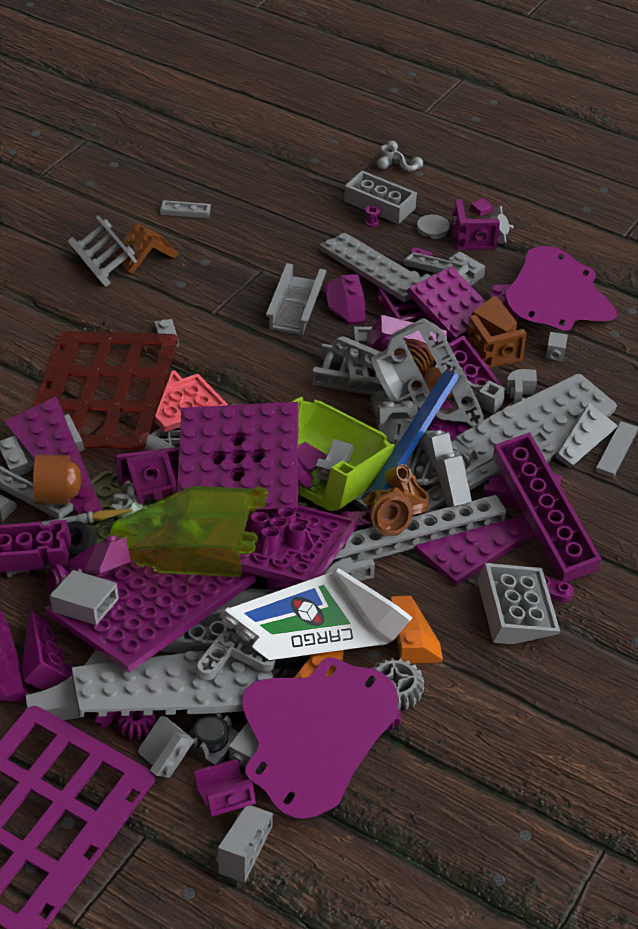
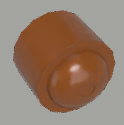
[33,454,82,505]

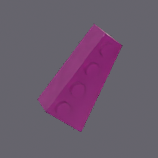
[367,315,447,357]

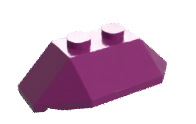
[324,274,366,325]

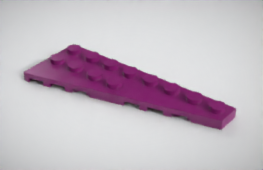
[5,396,103,525]

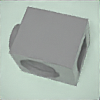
[546,332,568,361]

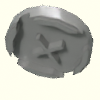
[417,214,450,239]

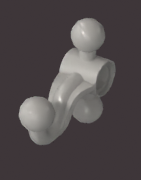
[377,141,423,172]

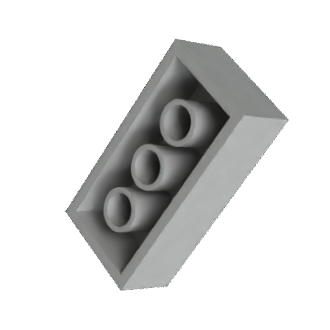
[344,171,417,224]

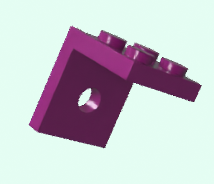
[450,199,500,250]
[127,449,178,504]

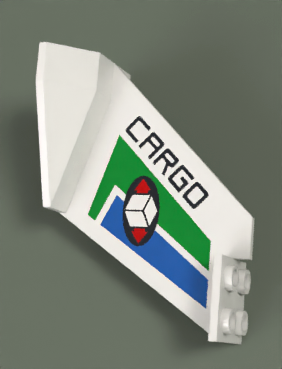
[219,568,413,660]

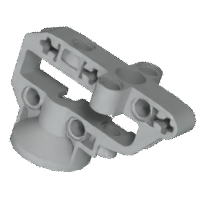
[371,318,483,427]

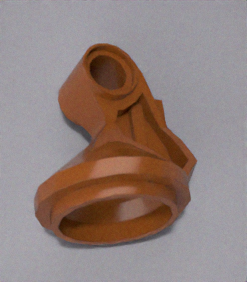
[385,464,429,516]
[364,487,413,536]

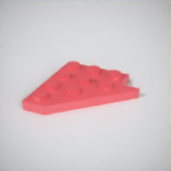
[155,370,228,432]

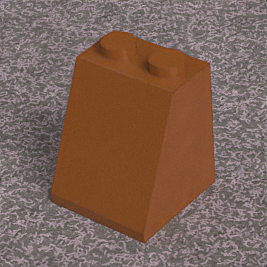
[472,296,517,350]

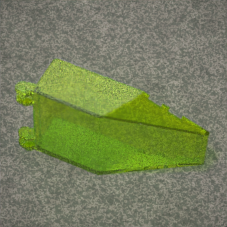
[109,486,269,577]

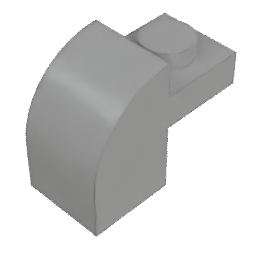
[506,369,537,404]

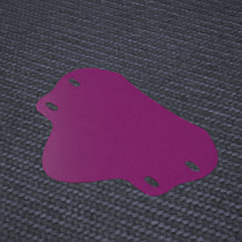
[505,246,617,331]
[242,657,398,819]

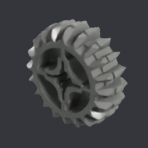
[366,657,424,711]

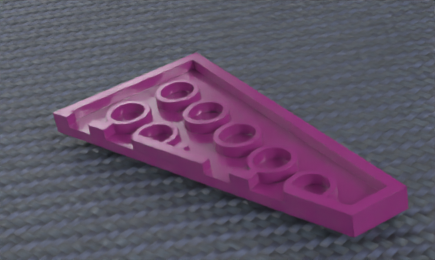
[415,515,535,586]

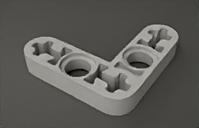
[196,631,275,681]

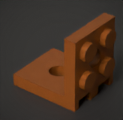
[113,222,178,274]
[466,315,527,368]

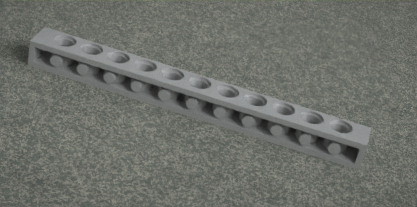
[325,495,506,572]

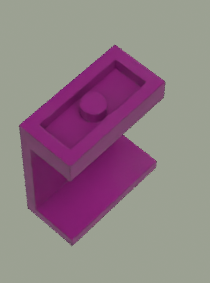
[193,759,256,817]

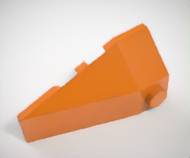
[391,596,443,664]

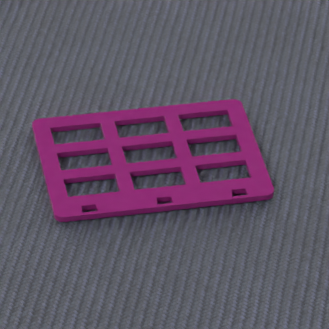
[0,706,155,929]

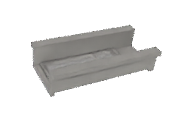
[266,263,326,335]

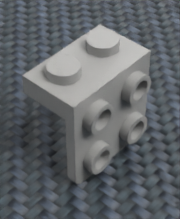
[138,716,195,778]

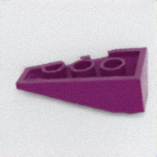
[449,335,506,393]
[64,535,131,574]
[22,612,72,690]

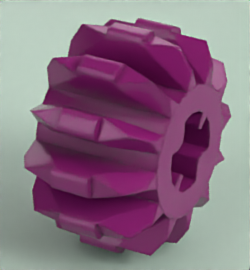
[118,711,156,742]

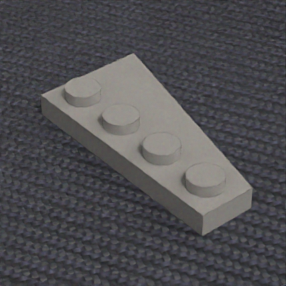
[555,403,618,468]

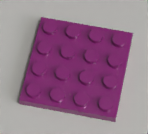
[406,266,486,341]

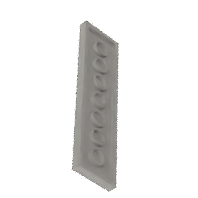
[319,233,424,302]

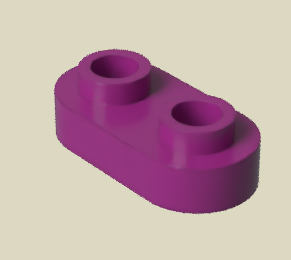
[544,576,574,603]

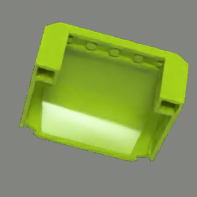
[256,397,395,511]

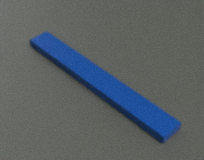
[367,372,459,494]

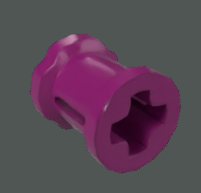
[365,205,380,227]

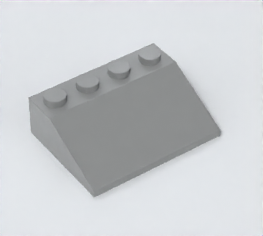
[477,563,560,644]

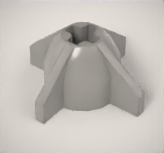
[489,206,514,244]

